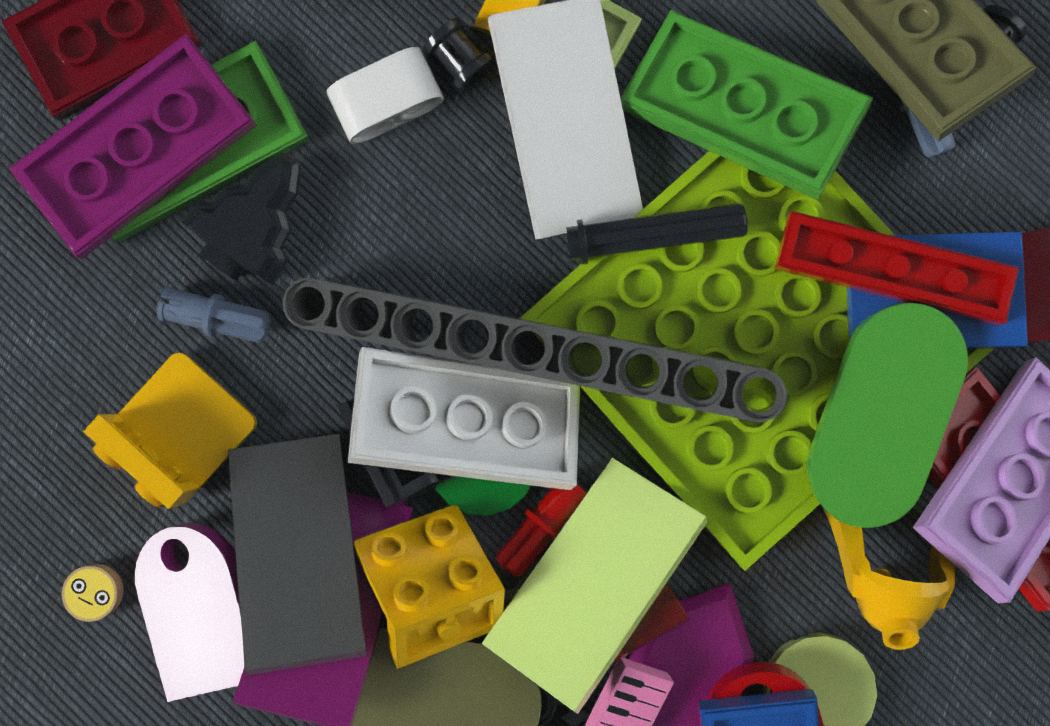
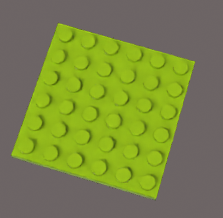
[520,151,994,571]

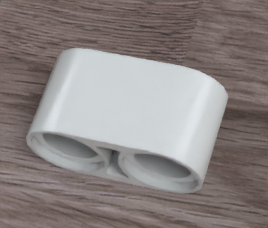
[327,47,444,144]

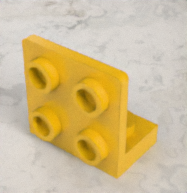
[354,505,505,669]

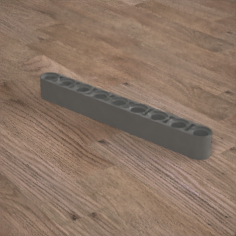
[283,278,787,422]

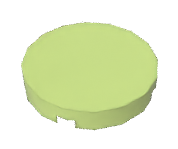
[763,632,877,726]

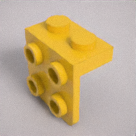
[83,353,257,509]

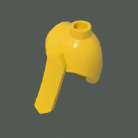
[824,509,955,650]

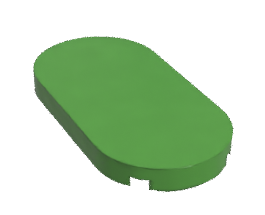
[806,303,968,528]

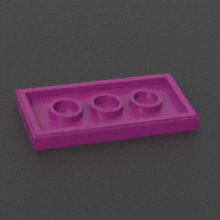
[9,34,257,259]
[233,492,414,726]

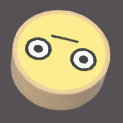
[62,563,124,622]

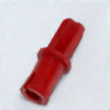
[496,485,587,577]

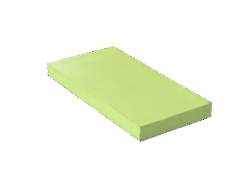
[482,458,708,714]

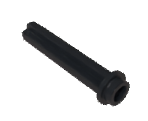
[566,204,748,265]

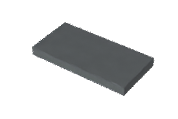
[228,434,367,676]

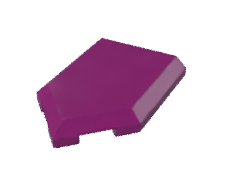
[629,582,754,726]

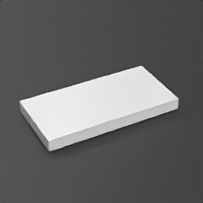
[488,0,643,239]
[348,347,580,490]

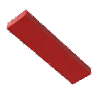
[774,211,1019,326]

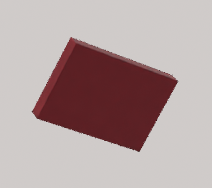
[2,0,202,121]

